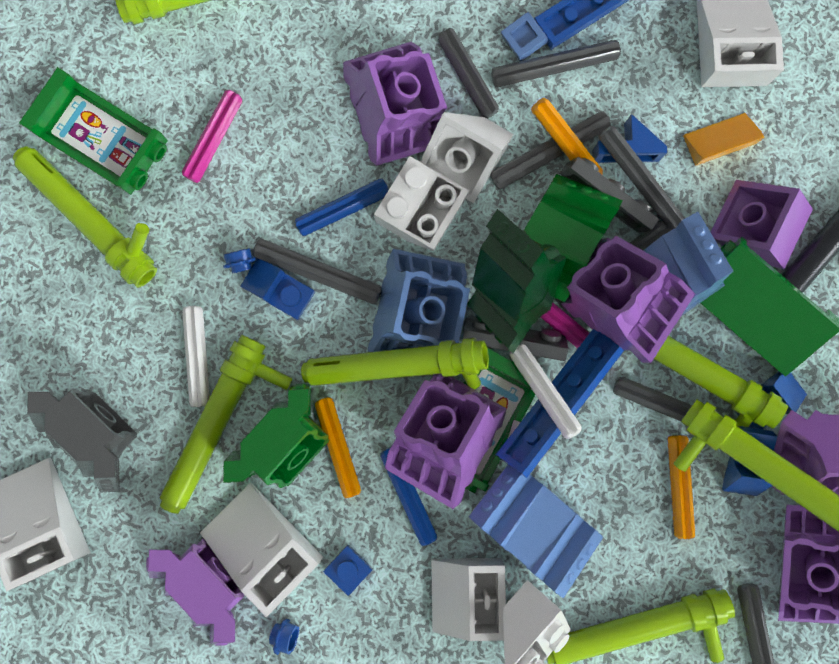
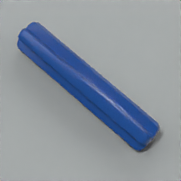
[295,178,389,236]
[380,447,437,546]

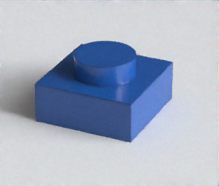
[323,545,373,596]

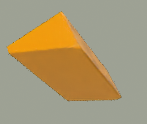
[683,113,764,166]

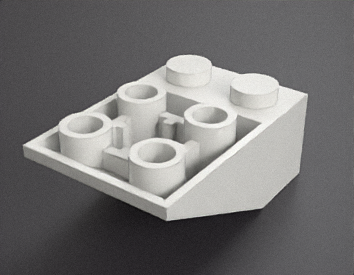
[697,0,784,87]
[0,458,91,592]
[200,483,323,617]

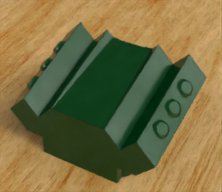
[467,209,567,354]

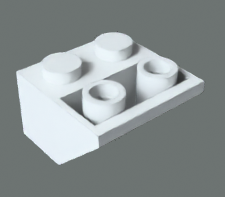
[374,156,469,251]
[431,558,506,641]
[503,580,571,664]

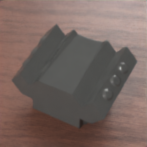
[27,388,138,493]

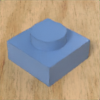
[501,12,548,61]

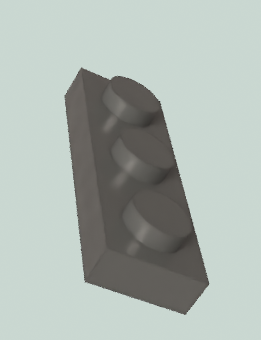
[559,157,659,233]
[462,317,568,361]

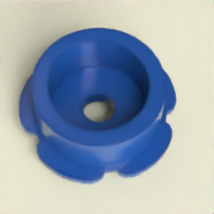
[223,248,256,274]
[269,619,300,655]

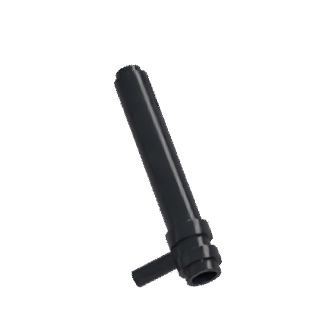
[782,210,839,293]

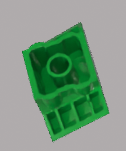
[523,174,623,302]
[223,383,329,488]

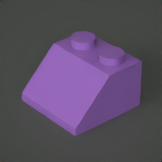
[711,180,813,269]

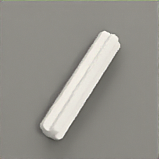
[182,306,210,407]
[510,344,582,439]

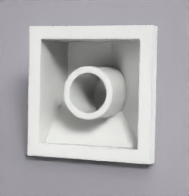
[420,112,514,203]

